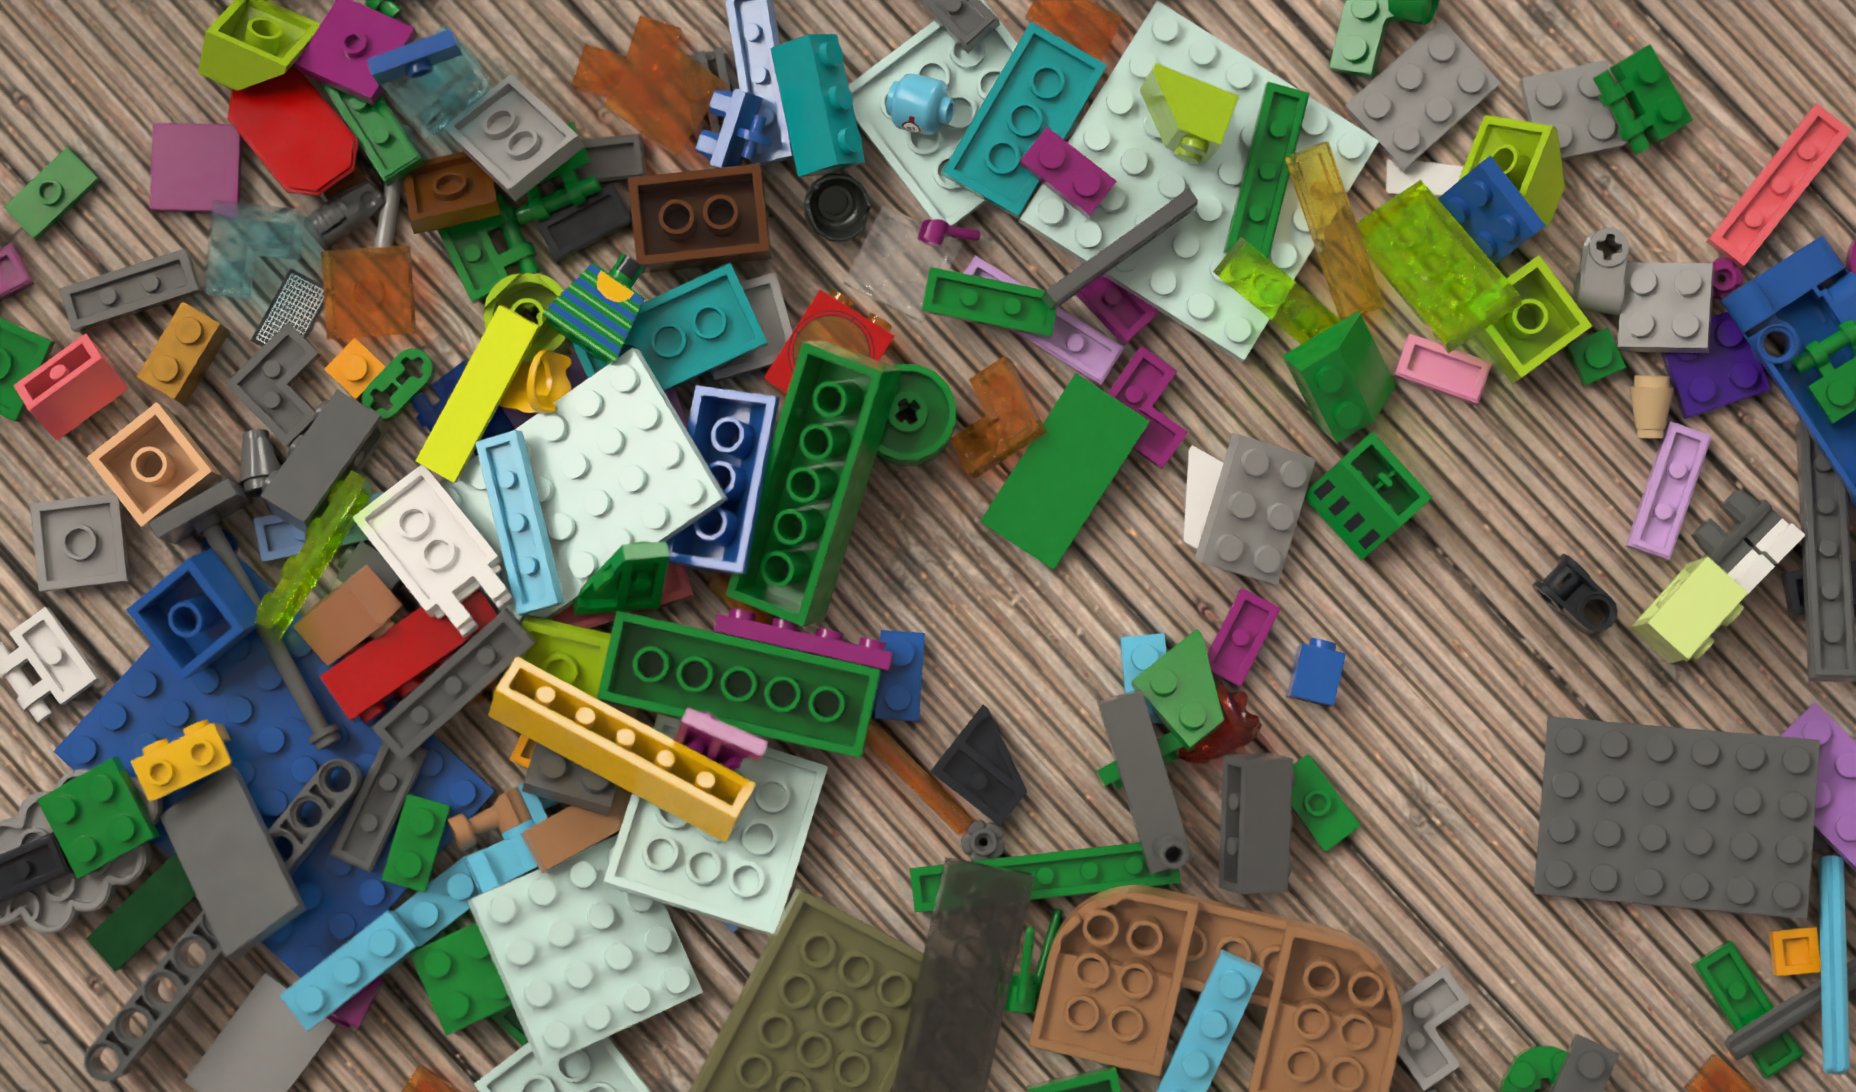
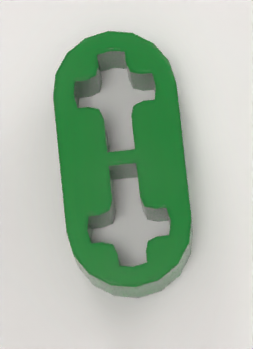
[362,348,435,422]

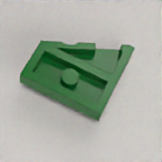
[1131,629,1224,752]

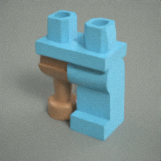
[447,783,560,895]

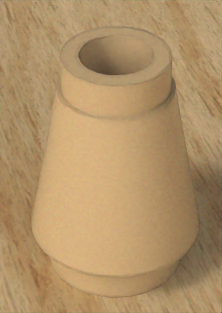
[1630,375,1674,438]

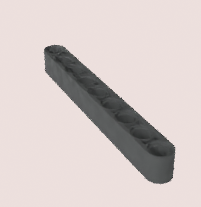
[84,759,365,1082]

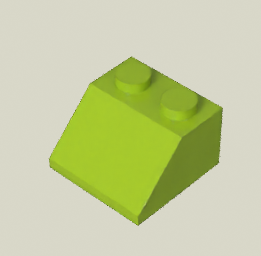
[1140,63,1239,164]

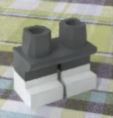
[1691,489,1805,595]

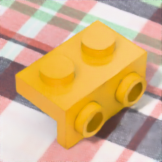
[131,719,232,801]

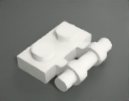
[0,607,100,723]

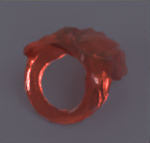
[1178,682,1262,764]

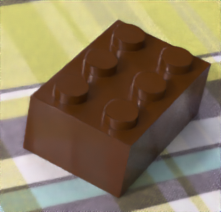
[628,163,772,274]

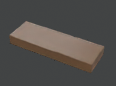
[520,785,632,873]

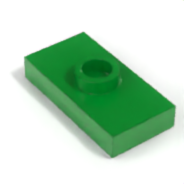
[4,147,101,241]
[1291,754,1361,852]

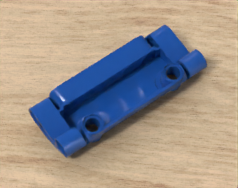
[1720,235,1856,508]

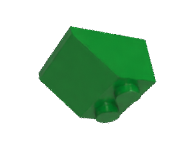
[1282,311,1396,443]

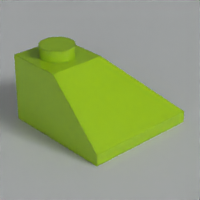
[198,0,321,91]
[1458,115,1565,227]

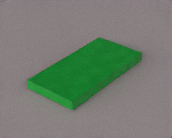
[980,373,1150,570]

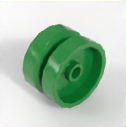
[876,364,956,466]

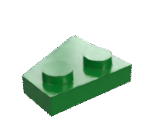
[573,541,670,615]

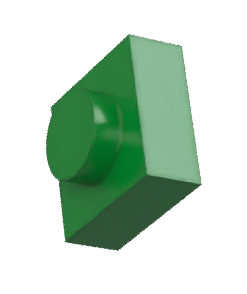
[1565,328,1626,387]

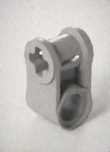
[1572,227,1629,315]

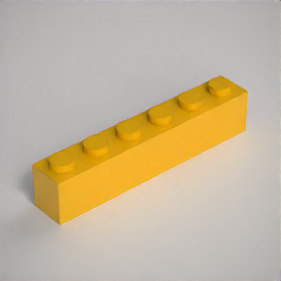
[488,657,756,843]

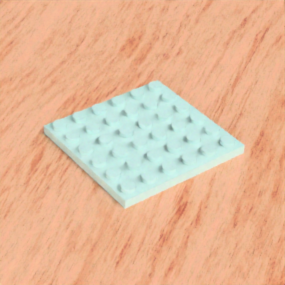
[1018,0,1379,363]

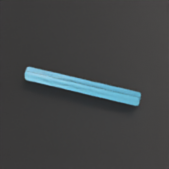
[1818,855,1850,1075]

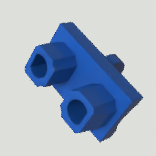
[695,88,773,168]

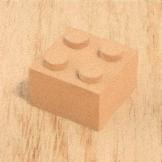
[86,402,222,531]

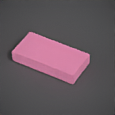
[1393,334,1493,405]

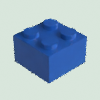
[126,548,266,681]

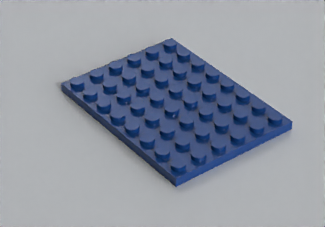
[53,555,497,978]

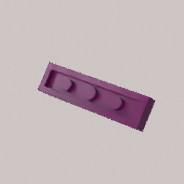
[714,608,894,672]

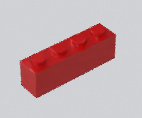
[320,589,498,724]

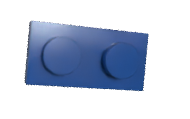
[875,630,925,722]

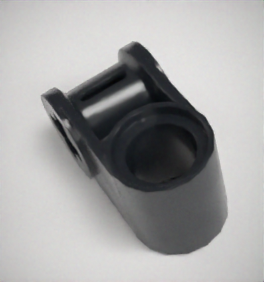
[1532,553,1618,636]

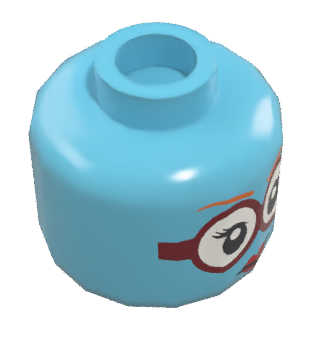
[886,73,955,135]

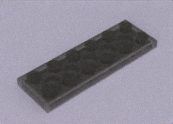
[892,857,1035,1092]

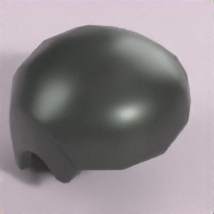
[804,173,871,242]

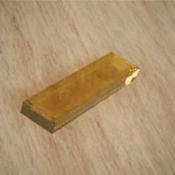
[1284,141,1385,321]

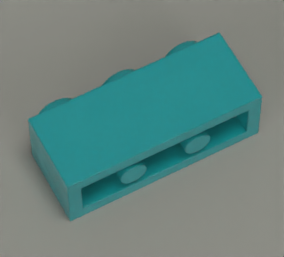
[770,34,865,177]

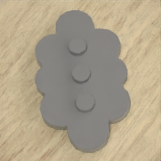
[0,769,163,934]

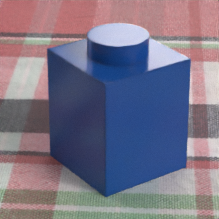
[1286,638,1346,707]

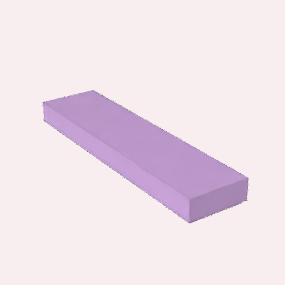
[964,255,1124,386]

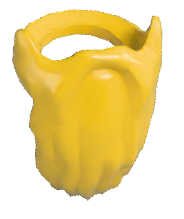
[499,349,572,414]

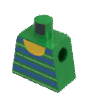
[542,254,645,365]

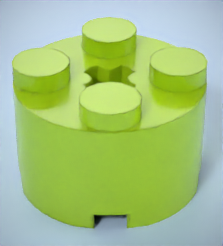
[484,273,572,363]

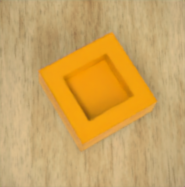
[324,338,385,401]
[1768,927,1821,976]

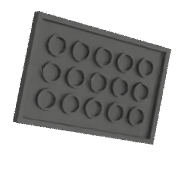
[1534,716,1820,919]

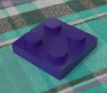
[1660,312,1771,419]

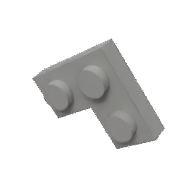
[1397,965,1471,1091]

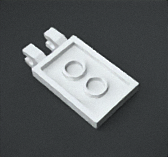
[352,465,514,638]

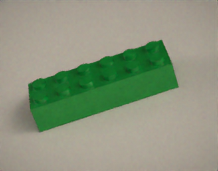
[725,341,902,627]
[597,611,882,758]

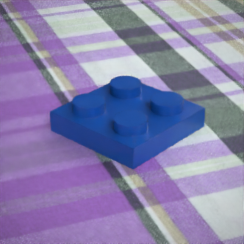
[1436,156,1546,268]

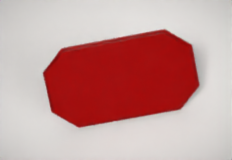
[227,68,359,196]

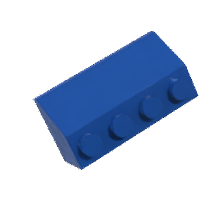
[666,385,780,574]

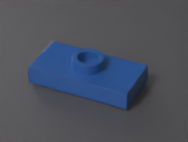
[367,30,463,85]

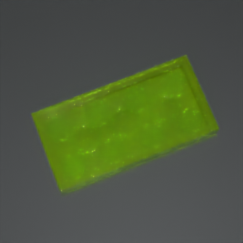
[1348,180,1523,354]

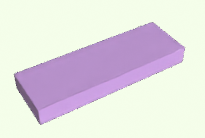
[1625,421,1712,561]

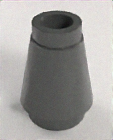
[239,429,280,498]

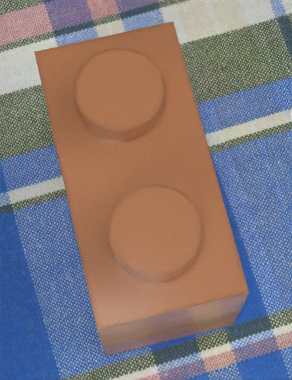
[293,565,402,666]

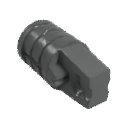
[302,179,384,252]

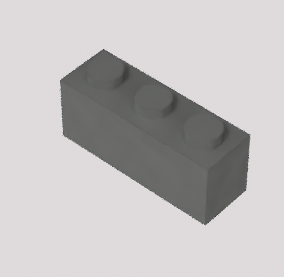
[261,390,388,537]
[1218,753,1295,894]

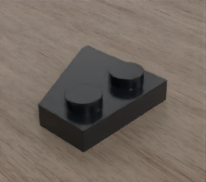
[930,705,1027,827]

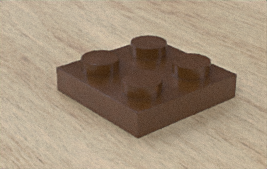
[404,151,501,234]

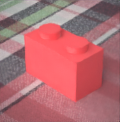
[13,333,129,441]

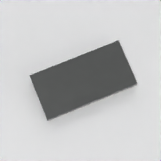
[160,765,306,961]

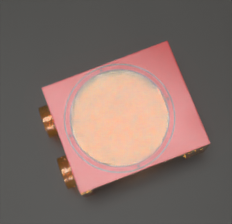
[763,289,895,397]

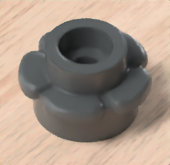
[961,820,1005,861]

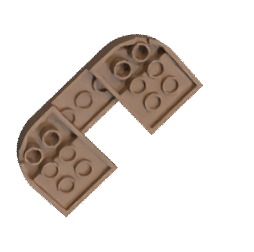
[1028,885,1403,1092]

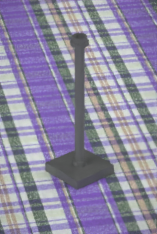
[149,479,342,752]

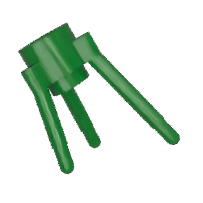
[987,908,1062,1013]

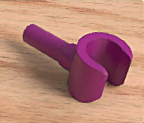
[917,219,980,247]

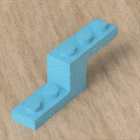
[279,855,480,1031]

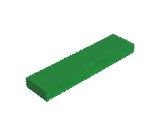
[1223,81,1310,264]

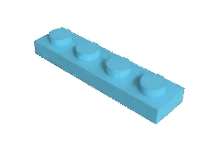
[475,430,564,615]
[1155,949,1262,1092]

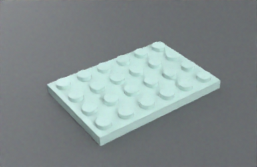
[439,348,728,624]

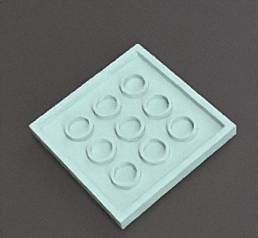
[848,0,1080,226]
[603,713,828,936]
[467,835,703,1067]

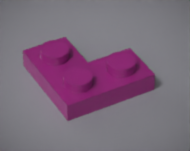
[1108,346,1188,470]

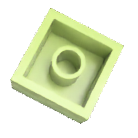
[1630,556,1748,663]

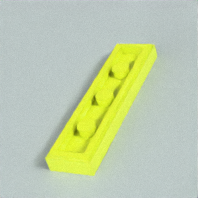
[416,305,541,483]

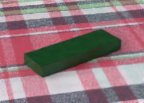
[86,853,197,972]

